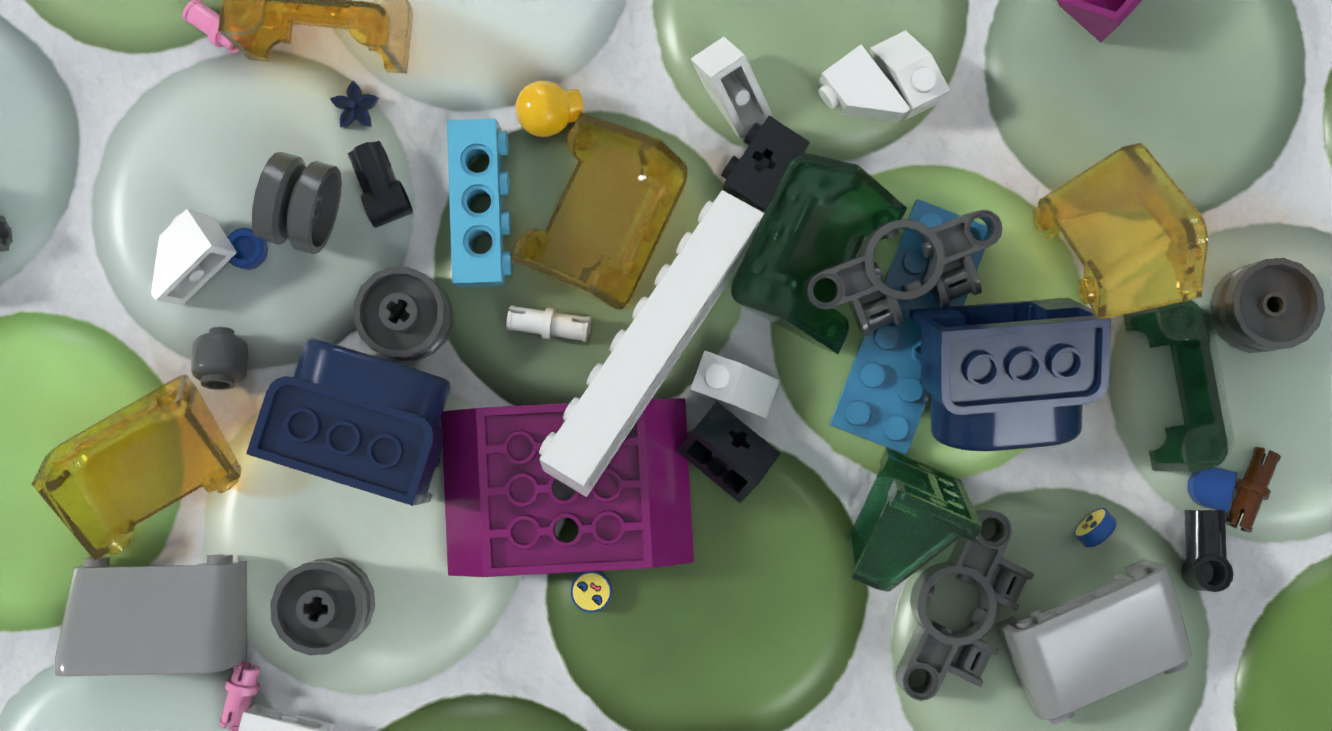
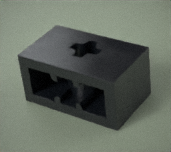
[721,116,810,214]
[676,401,781,503]

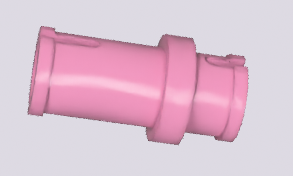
[182,0,247,54]
[219,662,261,731]

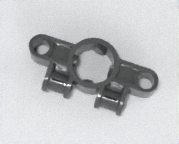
[803,210,1003,339]
[896,509,1034,701]

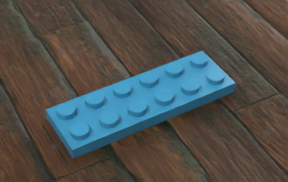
[829,199,987,455]

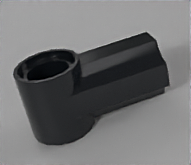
[347,141,413,228]
[1181,510,1234,592]

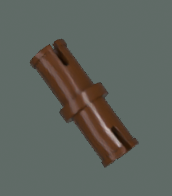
[1225,447,1281,533]

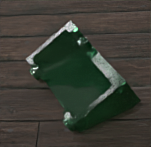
[731,154,907,354]
[1123,298,1235,472]

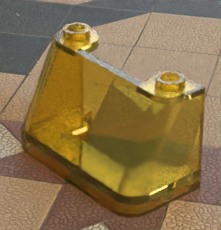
[218,0,413,74]
[511,112,688,310]
[1032,143,1208,320]
[32,375,242,560]

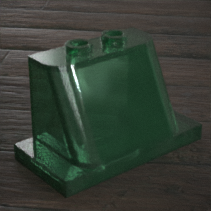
[847,448,983,592]

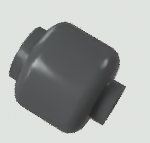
[191,327,248,390]

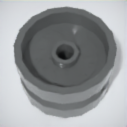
[252,152,342,254]
[1210,258,1325,353]
[353,267,453,361]
[270,557,375,655]

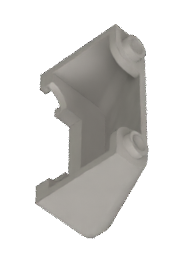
[55,554,247,676]
[995,559,1193,724]

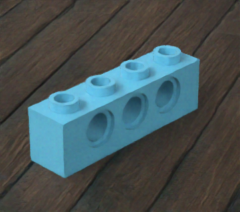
[447,119,513,288]

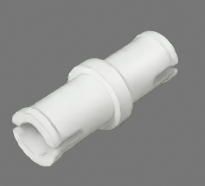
[506,305,592,343]

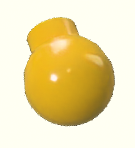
[516,80,584,137]

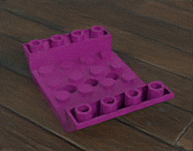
[441,398,694,577]

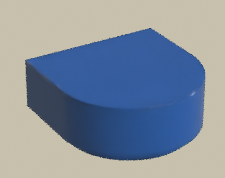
[1187,467,1237,513]

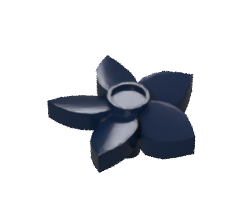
[330,80,380,128]

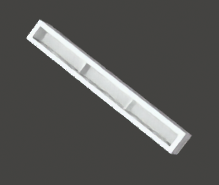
[539,190,764,497]

